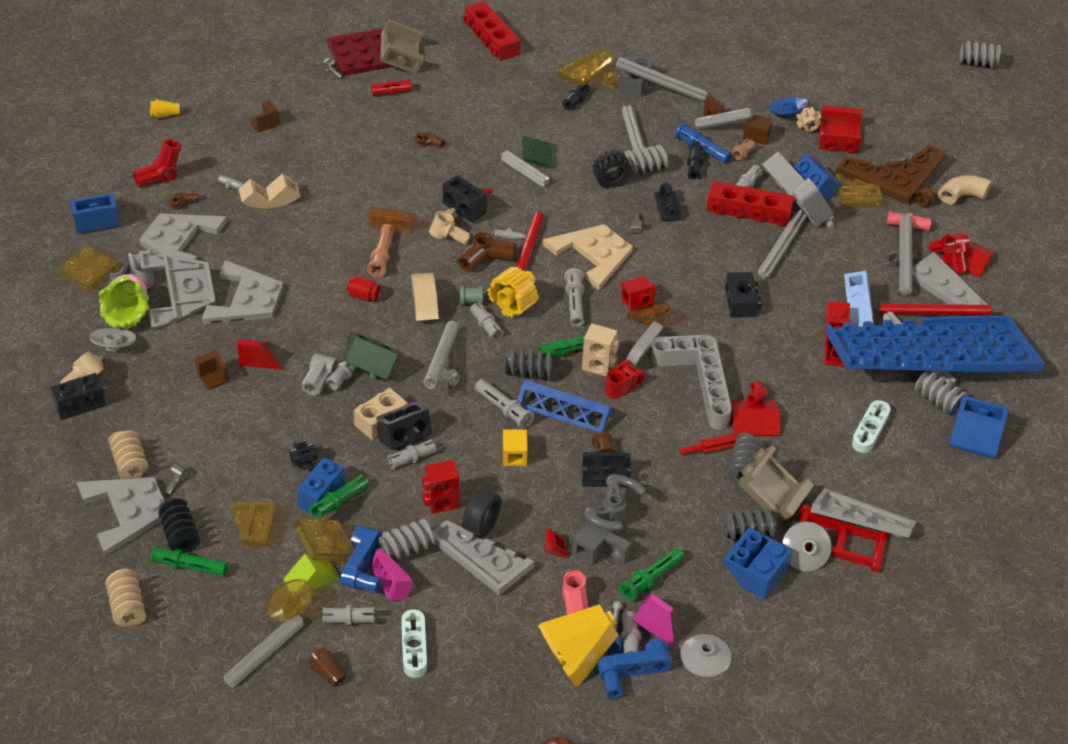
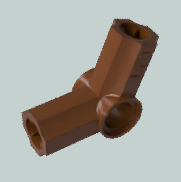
[457,232,516,272]

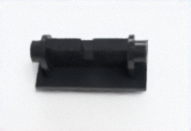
[654,182,682,221]

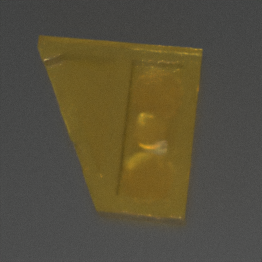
[229,501,277,546]

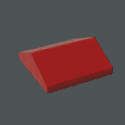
[941,241,996,277]
[730,400,780,437]

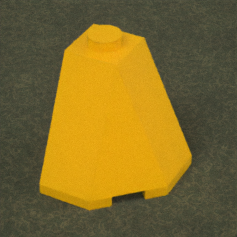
[538,604,618,687]

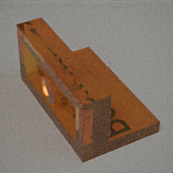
[369,207,416,233]

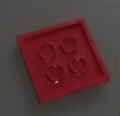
[327,28,395,76]

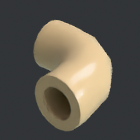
[938,175,992,205]

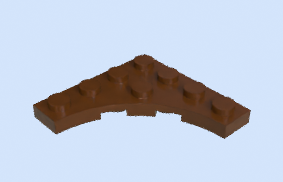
[836,144,947,204]

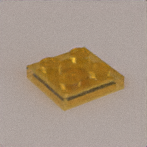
[56,245,120,292]
[293,518,355,562]

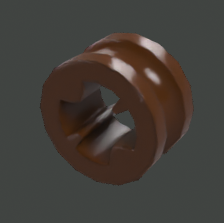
[915,187,935,207]

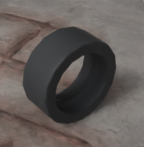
[462,488,502,538]

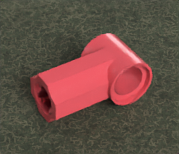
[562,571,588,615]

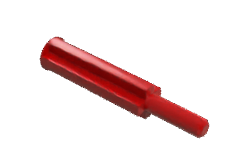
[679,431,747,455]

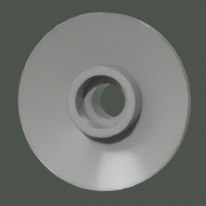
[90,328,136,352]
[782,522,831,572]
[680,634,732,677]

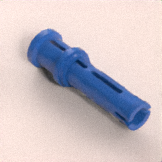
[675,122,732,164]

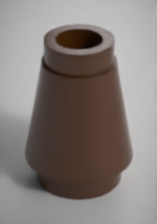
[308,648,346,687]

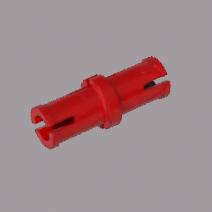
[371,79,412,97]

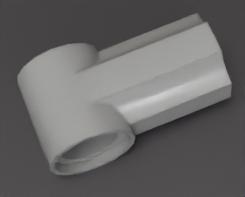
[302,353,339,396]

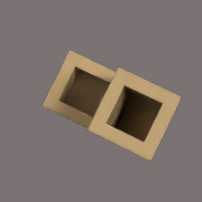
[239,173,301,209]
[411,273,439,321]

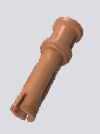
[367,224,394,277]

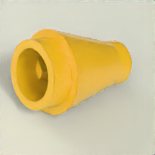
[150,99,180,119]

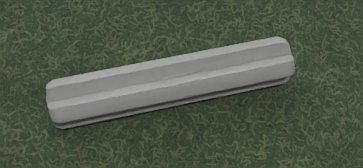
[695,108,753,130]
[501,150,550,187]

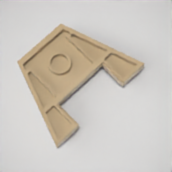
[543,224,633,290]

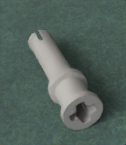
[564,268,585,327]
[474,379,535,429]

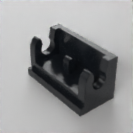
[582,452,631,488]

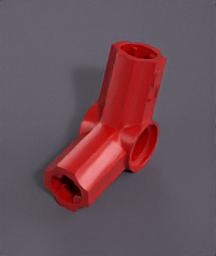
[132,139,182,188]

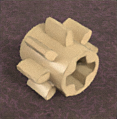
[796,107,821,132]

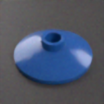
[769,97,808,118]

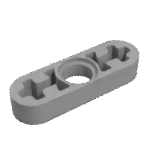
[626,320,664,366]

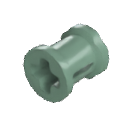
[460,286,483,305]

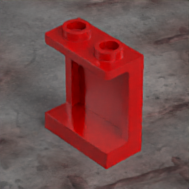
[819,105,862,153]

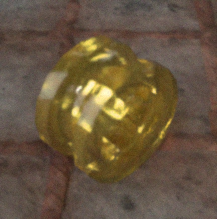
[602,72,620,89]

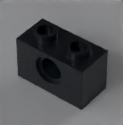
[725,272,761,318]

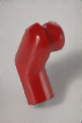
[747,380,768,405]

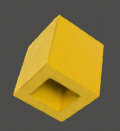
[503,429,527,466]

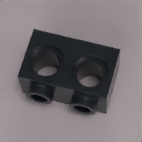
[443,175,487,223]
[50,373,106,420]
[376,401,432,450]

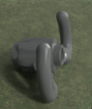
[584,474,646,531]

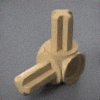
[429,208,470,244]
[60,351,104,383]

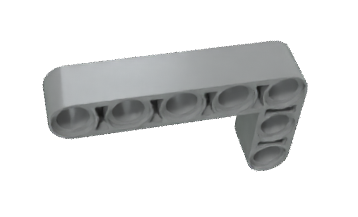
[762,152,833,227]
[650,335,731,430]

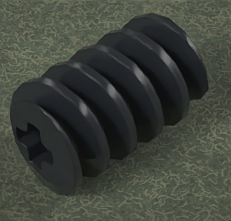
[158,498,200,553]

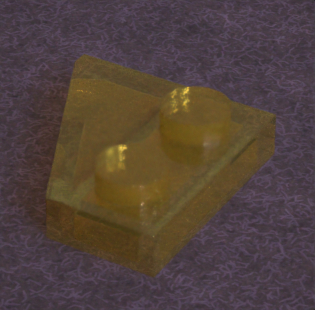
[836,174,883,206]

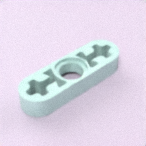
[852,400,891,453]
[402,610,427,678]

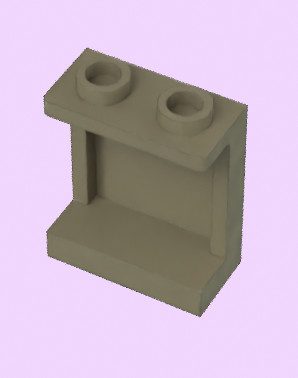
[381,20,424,74]
[738,445,814,523]

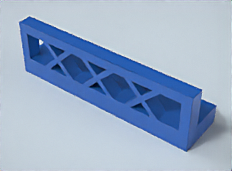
[517,380,615,432]

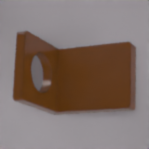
[703,96,729,117]

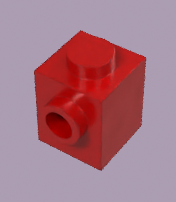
[621,276,656,311]

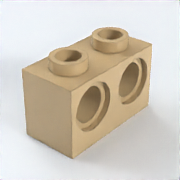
[582,323,620,376]
[354,388,408,441]

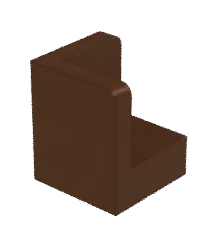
[250,100,280,133]
[743,115,772,145]
[194,350,229,390]

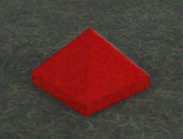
[545,529,569,558]

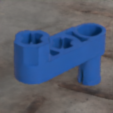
[340,525,383,593]
[597,638,673,699]

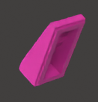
[370,549,413,601]

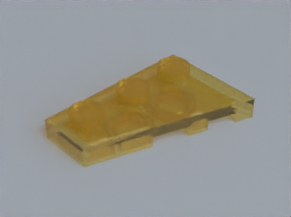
[557,49,613,86]

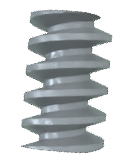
[959,40,1001,68]
[624,145,668,175]
[915,371,968,416]
[379,519,435,560]

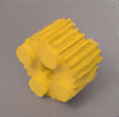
[487,267,539,318]

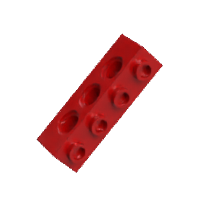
[463,1,521,61]
[706,181,794,226]

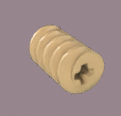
[108,430,148,479]
[105,569,146,627]

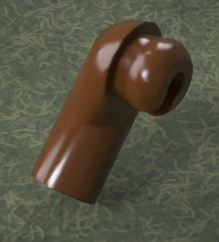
[414,132,445,149]
[169,192,199,209]

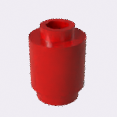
[347,275,381,302]

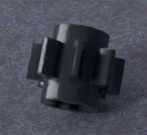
[289,440,318,470]

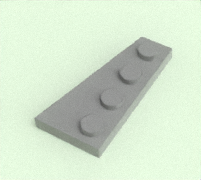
[912,252,988,316]
[811,488,916,538]
[432,520,534,595]

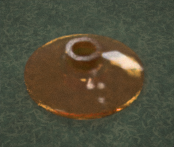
[627,304,671,325]

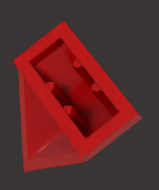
[237,339,283,370]

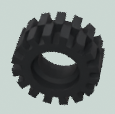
[592,150,632,189]

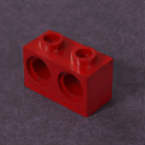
[421,460,460,514]

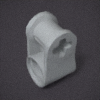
[128,250,156,288]

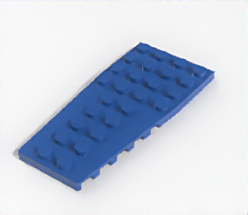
[825,315,1045,374]

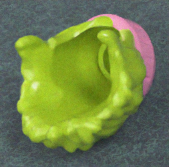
[99,274,150,329]

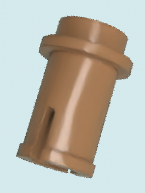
[732,139,755,160]

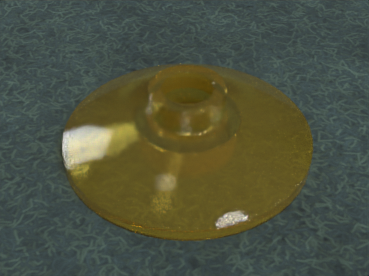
[266,579,313,621]

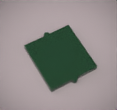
[522,136,556,169]

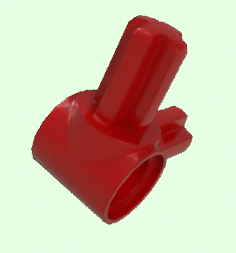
[928,233,970,274]

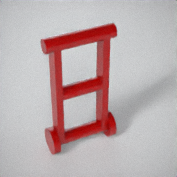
[797,505,888,573]

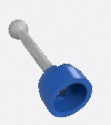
[605,601,623,654]

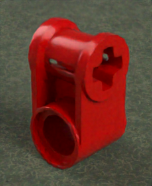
[604,359,646,399]

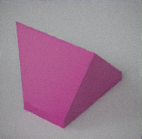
[632,594,674,648]

